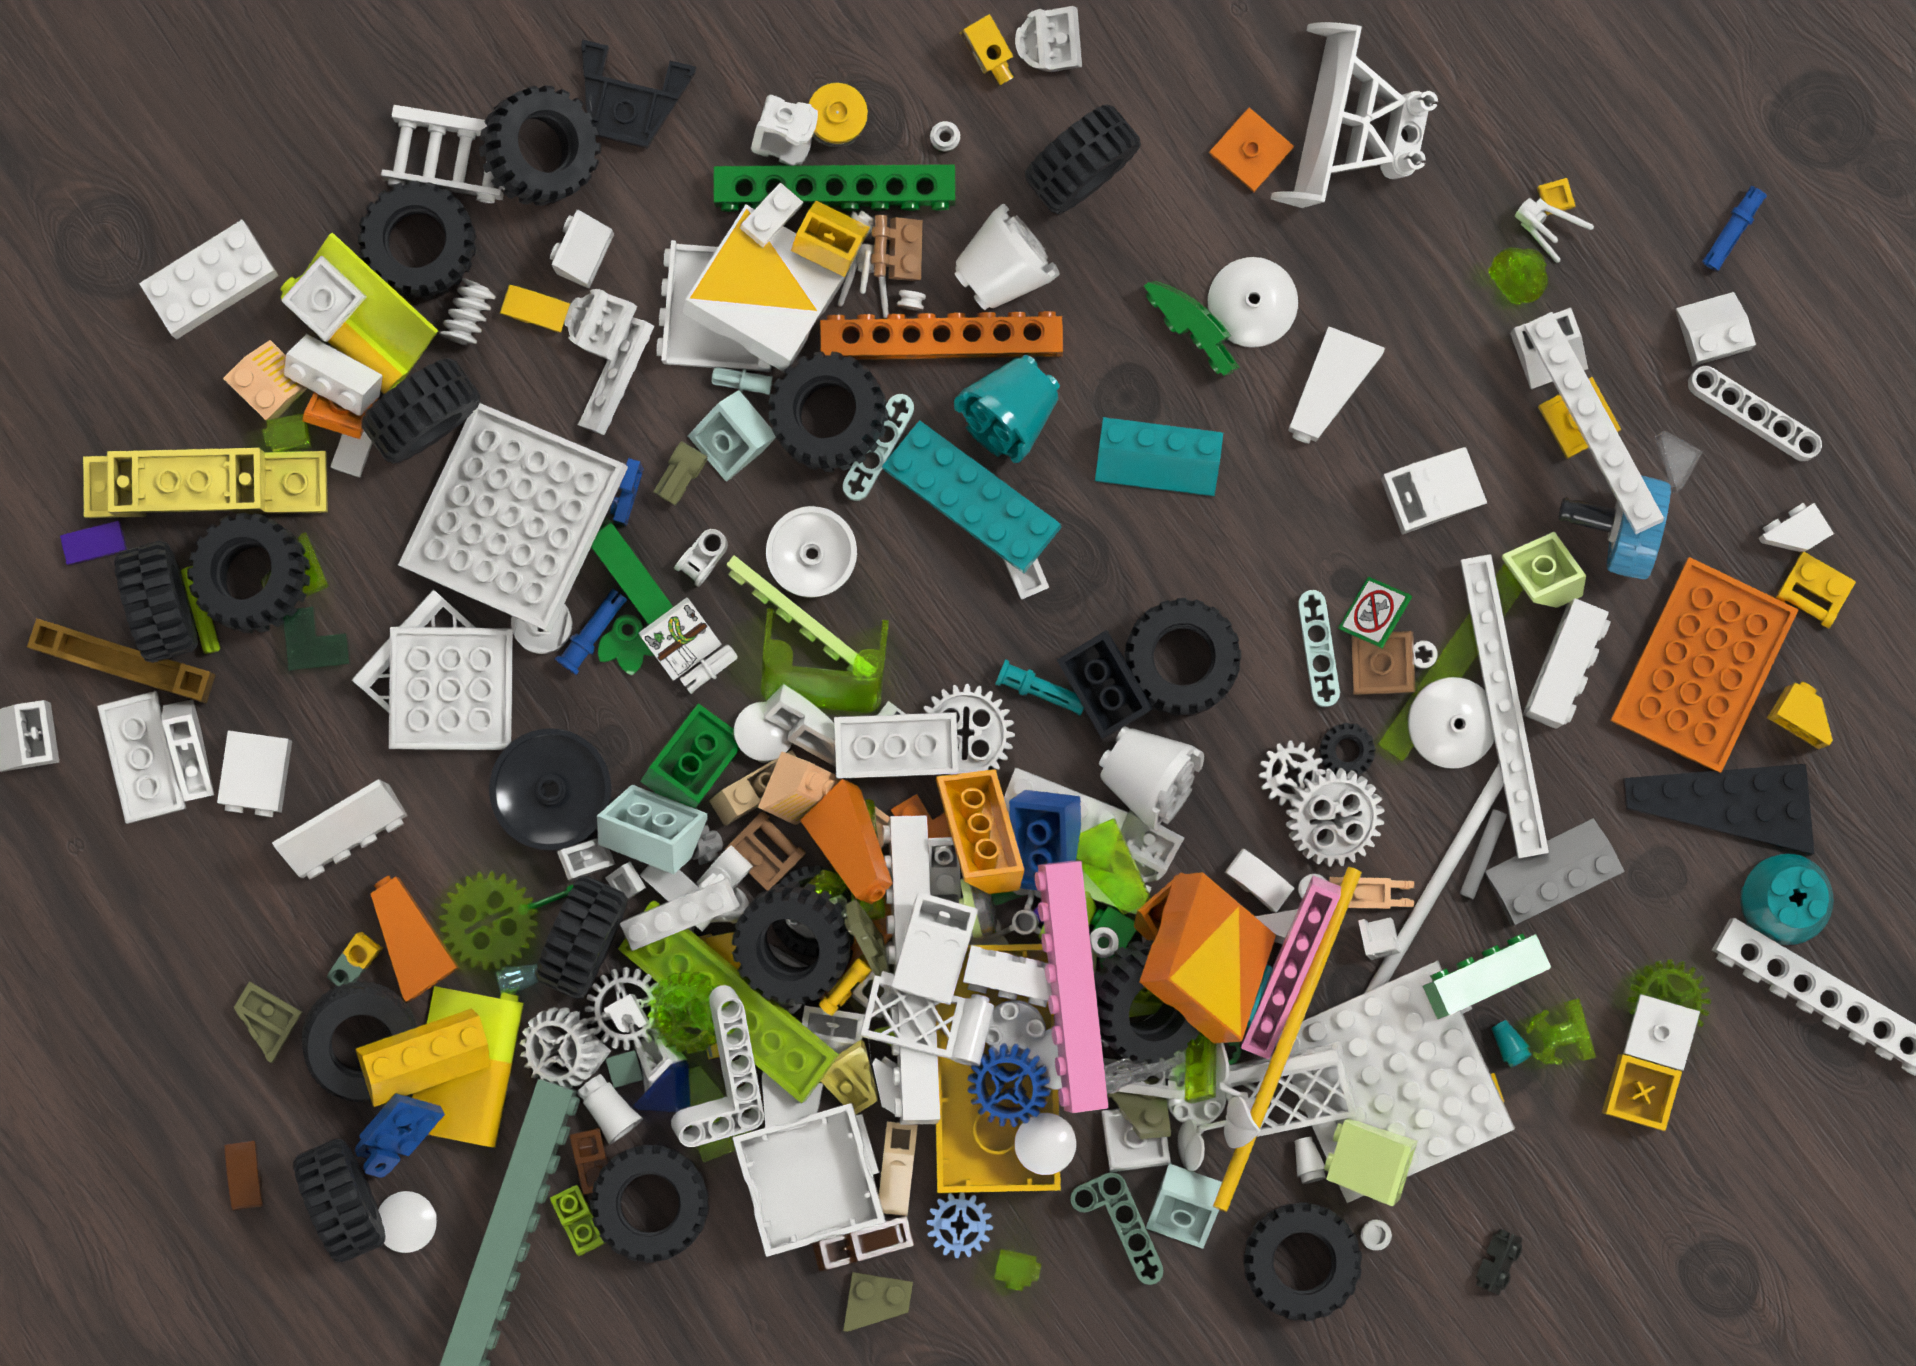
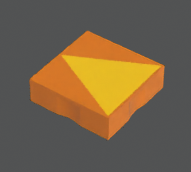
[1139,872,1276,1044]

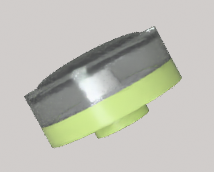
[959,879,998,939]

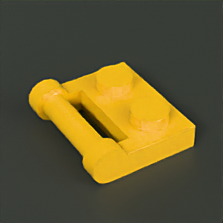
[1776,551,1856,629]
[819,954,872,1016]

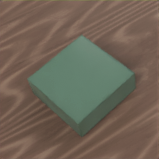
[606,1050,644,1088]

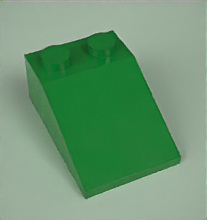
[640,703,740,809]

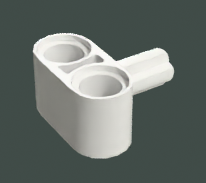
[696,845,753,889]

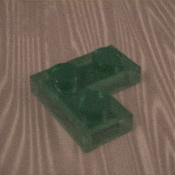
[283,607,350,671]

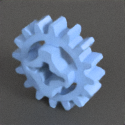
[927,1192,993,1258]

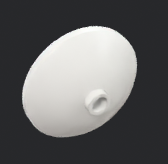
[1208,257,1298,347]
[766,506,857,597]
[1408,677,1495,768]

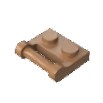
[725,810,806,891]

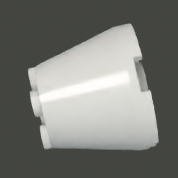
[954,204,1060,310]
[1099,726,1204,831]

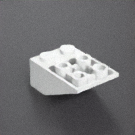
[1381,447,1487,535]
[891,892,978,1005]

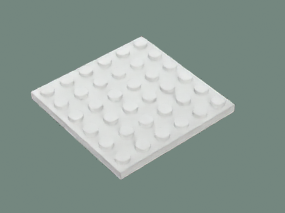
[398,403,628,633]
[1275,961,1515,1203]

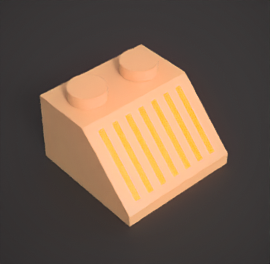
[223,340,307,425]
[758,752,842,825]

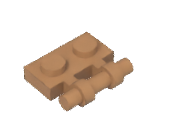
[871,215,923,281]

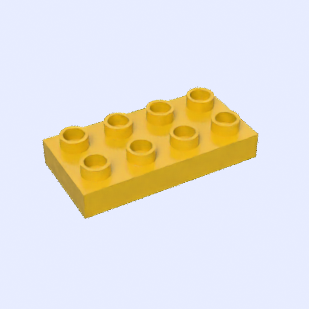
[935,944,1061,1193]

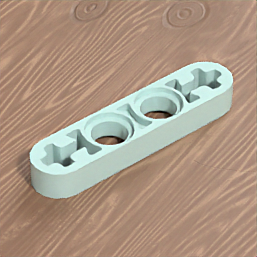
[843,394,914,501]
[1298,590,1340,708]

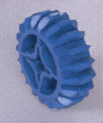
[967,1043,1051,1127]

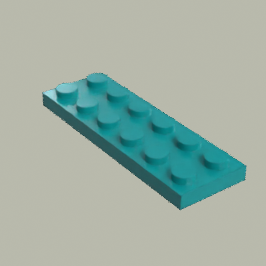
[882,420,1062,574]

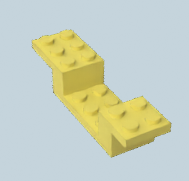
[83,448,328,518]

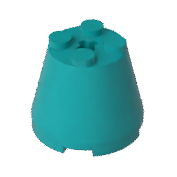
[954,355,1060,463]
[1740,854,1834,945]

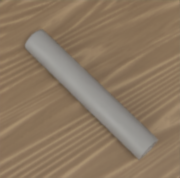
[1460,809,1507,899]

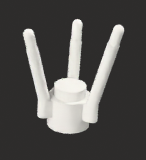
[1515,198,1594,263]
[838,244,889,319]

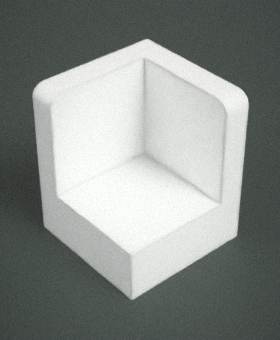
[1358,918,1401,960]

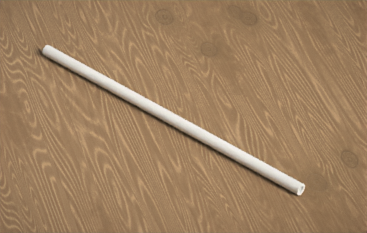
[1298,764,1503,1113]

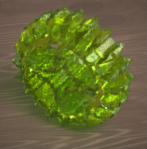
[1628,959,1711,1034]
[647,971,725,1054]

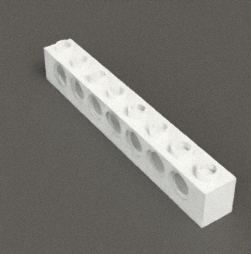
[1712,918,1916,1076]

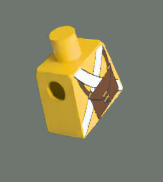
[959,14,1015,85]

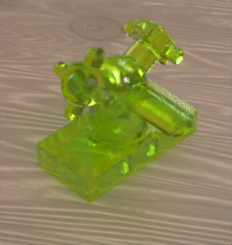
[1526,998,1596,1065]

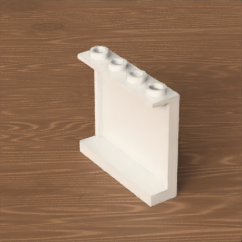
[657,240,772,372]

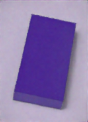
[60,521,127,566]

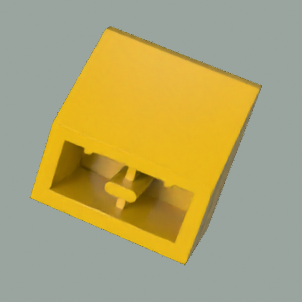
[790,201,870,277]

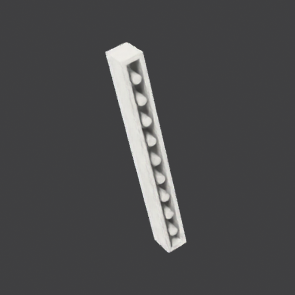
[883,816,940,1125]

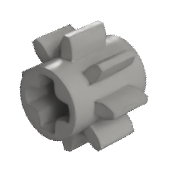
[691,825,723,865]

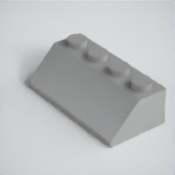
[1485,818,1625,926]

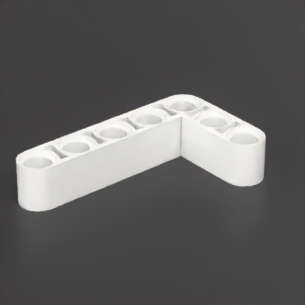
[671,985,764,1147]

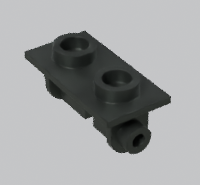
[1475,1229,1522,1295]

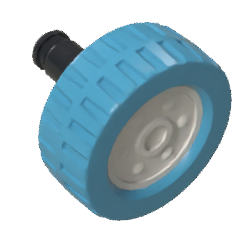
[1558,476,1671,580]

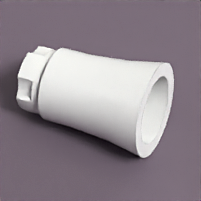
[577,1074,643,1145]

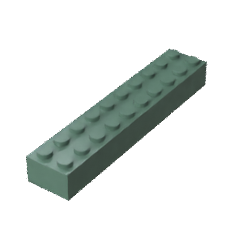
[440,1079,581,1366]

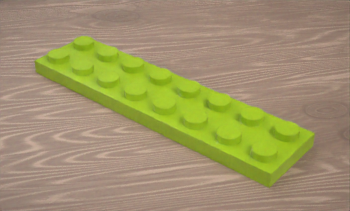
[618,901,839,1104]

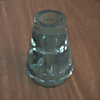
[495,964,538,995]

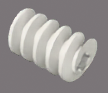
[439,278,496,345]

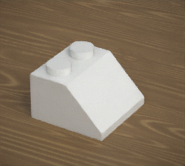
[1675,292,1756,366]

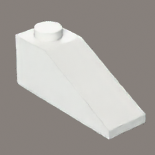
[161,699,214,801]

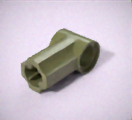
[653,441,708,506]

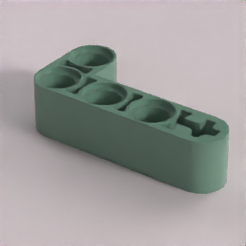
[1070,1172,1164,1285]

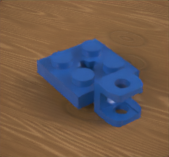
[355,1093,445,1178]

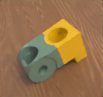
[326,932,383,986]

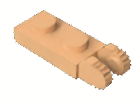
[1329,877,1414,909]

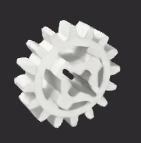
[1259,741,1325,807]

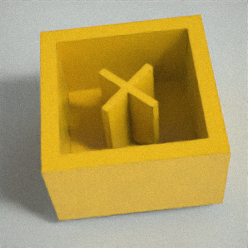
[1602,1054,1682,1131]

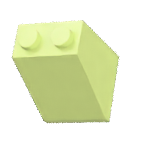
[1324,1118,1418,1206]

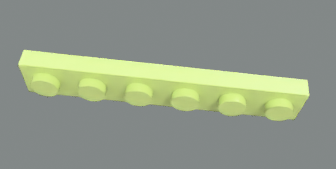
[726,555,876,680]

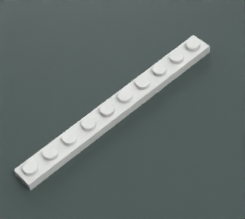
[1460,554,1549,859]

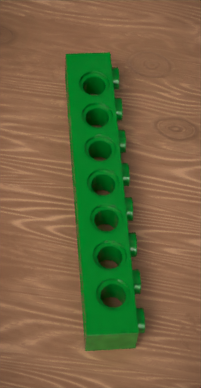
[714,164,955,212]

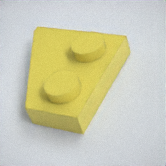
[821,1039,878,1114]

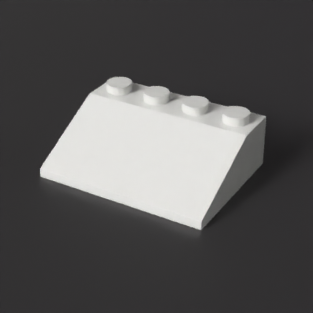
[272,779,408,880]

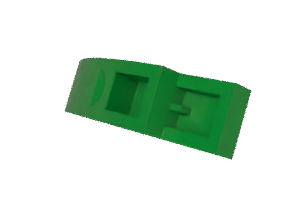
[1144,281,1240,376]

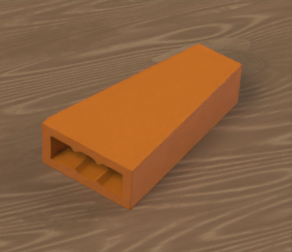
[800,779,893,905]
[371,876,459,1002]

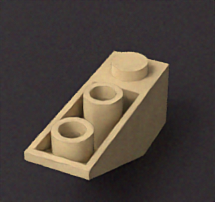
[709,750,796,826]
[879,1121,918,1216]

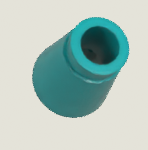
[1491,1020,1531,1067]

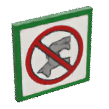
[1338,577,1413,649]

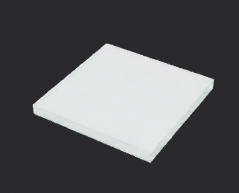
[389,627,513,750]

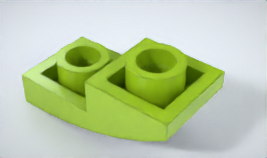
[550,1185,606,1256]

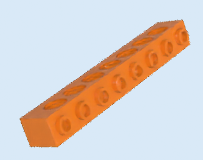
[820,311,1063,360]

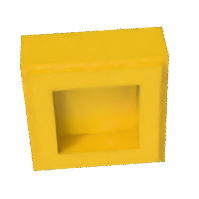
[1537,178,1575,216]

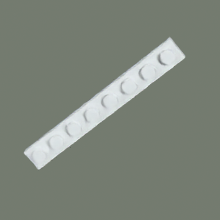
[1524,312,1664,534]

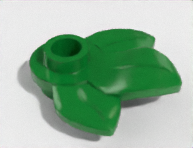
[598,615,655,675]

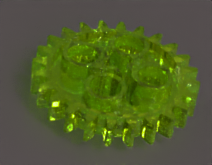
[439,871,539,970]

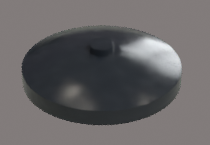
[489,728,612,850]

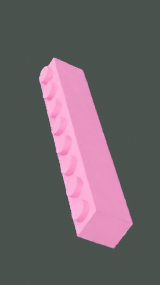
[1035,861,1108,1113]

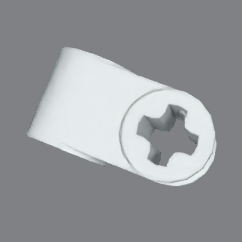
[674,529,728,587]

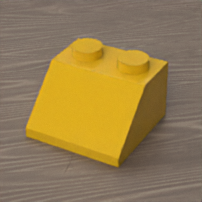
[1767,681,1833,749]

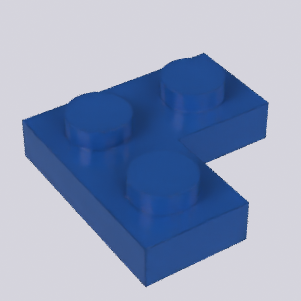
[610,458,644,526]

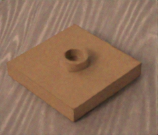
[1352,631,1415,695]

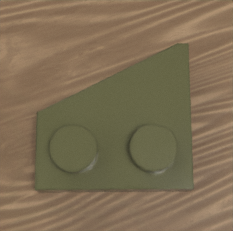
[844,900,890,977]
[234,981,303,1063]
[1107,1078,1171,1140]
[843,1272,913,1332]

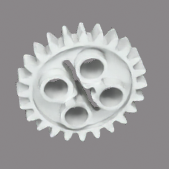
[923,684,1015,776]
[1286,768,1384,867]

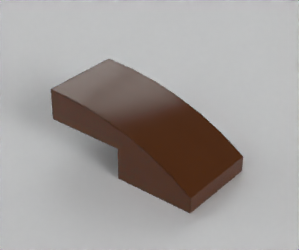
[570,1128,608,1194]
[224,1141,263,1210]

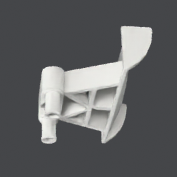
[1271,22,1438,208]

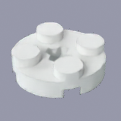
[511,604,573,654]

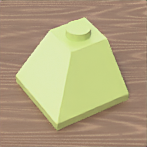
[1502,532,1586,608]

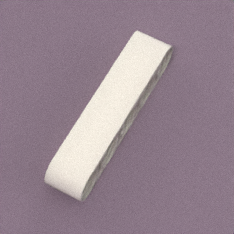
[1688,366,1822,461]

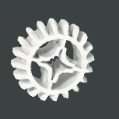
[585,967,668,1050]
[519,1007,601,1088]

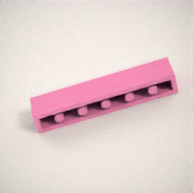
[1241,875,1341,1060]

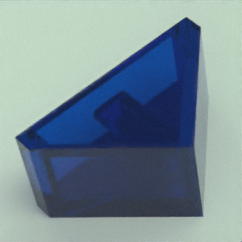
[634,1060,690,1112]

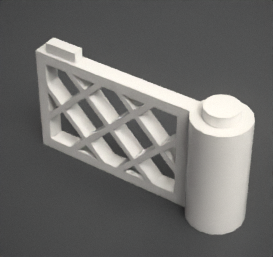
[860,971,994,1066]

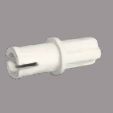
[680,645,738,694]

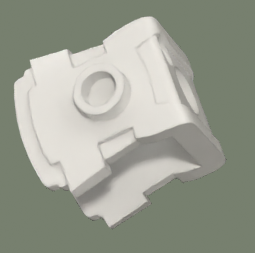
[751,95,818,166]

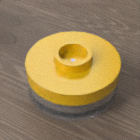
[809,83,868,147]

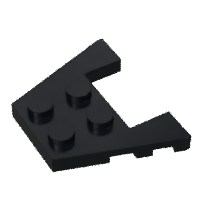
[581,39,697,149]

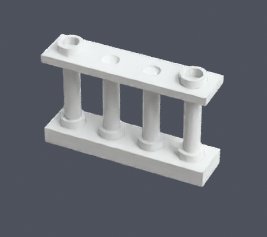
[381,105,504,203]

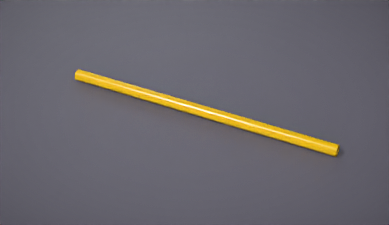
[1213,867,1362,1212]

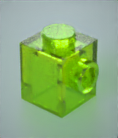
[263,414,311,452]
[994,1248,1041,1291]

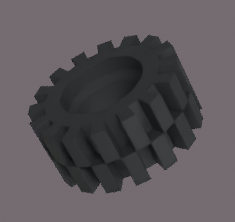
[1319,723,1376,776]

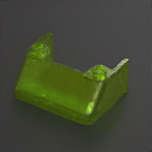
[761,608,889,713]

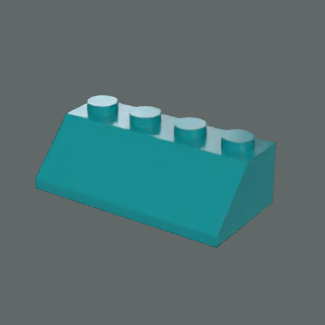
[1095,417,1224,496]

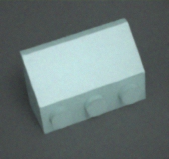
[597,785,707,874]

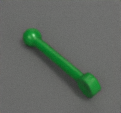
[518,885,573,916]

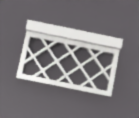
[352,590,476,712]
[1225,1042,1357,1137]

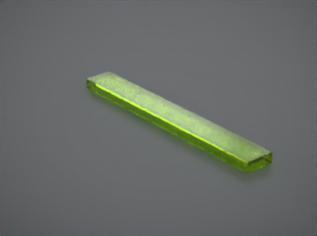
[1377,547,1523,762]

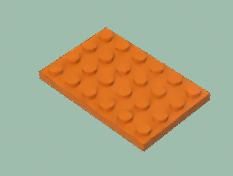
[1610,557,1799,773]

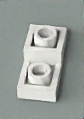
[1224,849,1294,912]

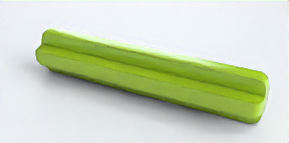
[181,566,220,654]

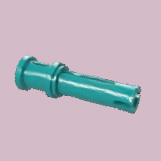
[995,659,1084,715]

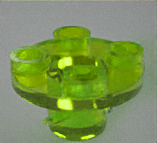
[1488,247,1548,305]

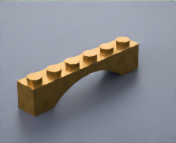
[27,618,216,704]

